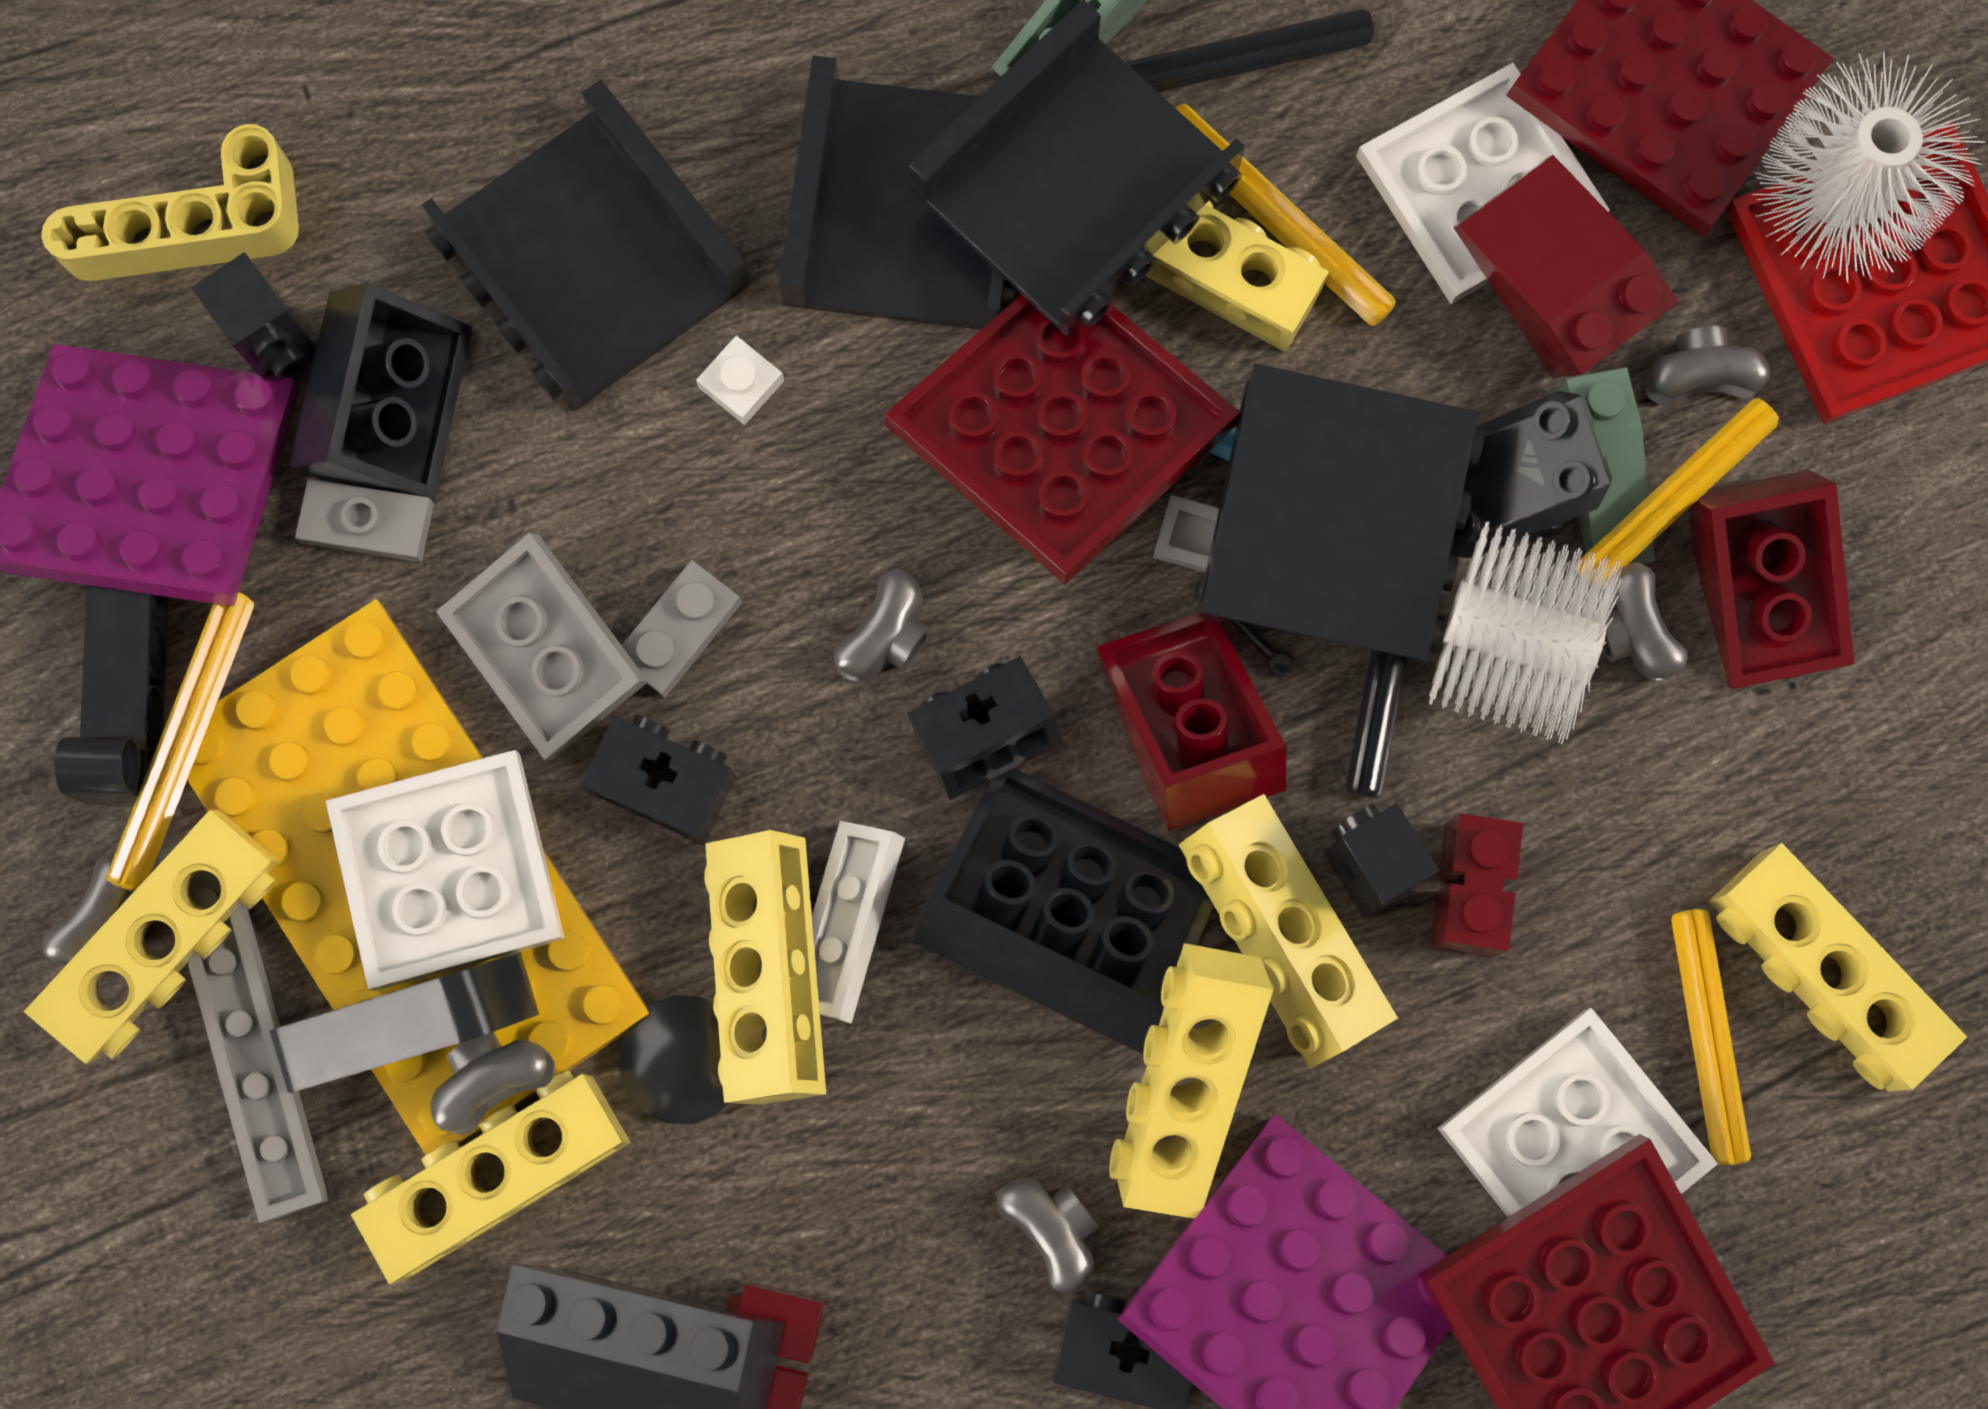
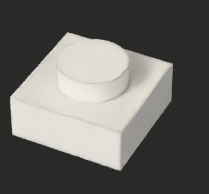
[696,335,784,425]

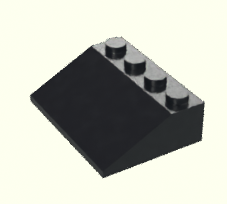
[911,768,1214,1055]

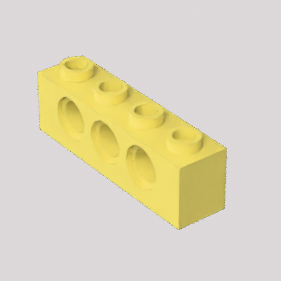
[1145,201,1329,353]
[1179,794,1398,1069]
[24,810,280,1064]
[704,830,826,1105]
[1708,843,1967,1092]
[1109,943,1274,1218]
[351,1071,631,1284]

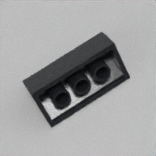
[496,1264,785,1409]

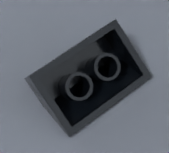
[289,282,473,501]

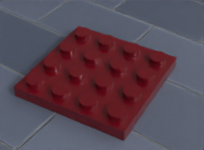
[1506,0,1834,237]
[884,294,1240,585]
[1418,1134,1775,1409]

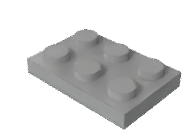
[436,532,648,760]

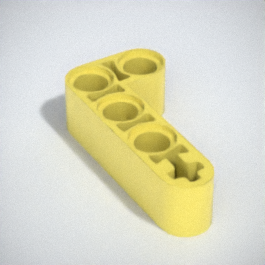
[41,124,299,281]

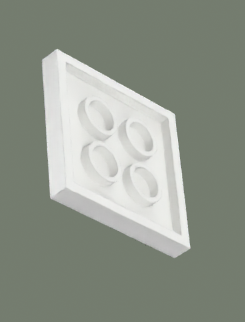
[1356,63,1610,304]
[326,750,565,991]
[1437,1008,1718,1217]

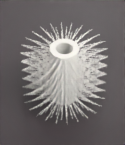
[1752,51,1985,282]
[1429,521,1623,744]

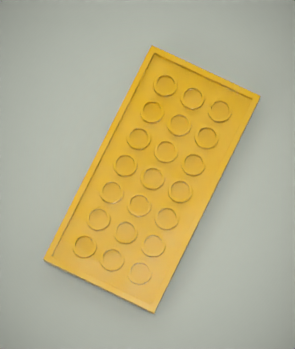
[187,599,649,1155]

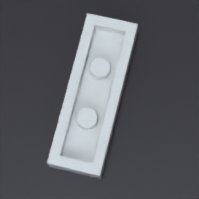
[812,821,905,1024]

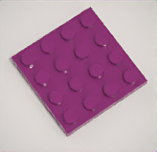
[0,344,300,606]
[1117,1114,1449,1409]

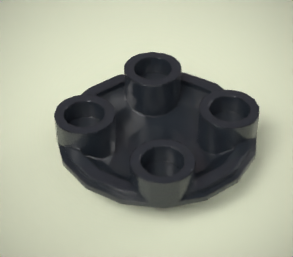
[619,995,729,1124]

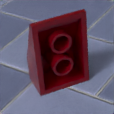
[1453,155,1679,378]
[1688,470,1855,689]
[1096,613,1287,832]

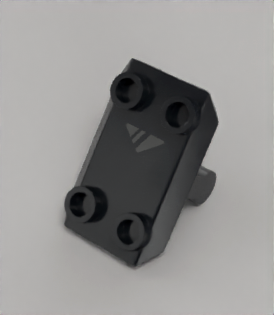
[1450,391,1612,559]

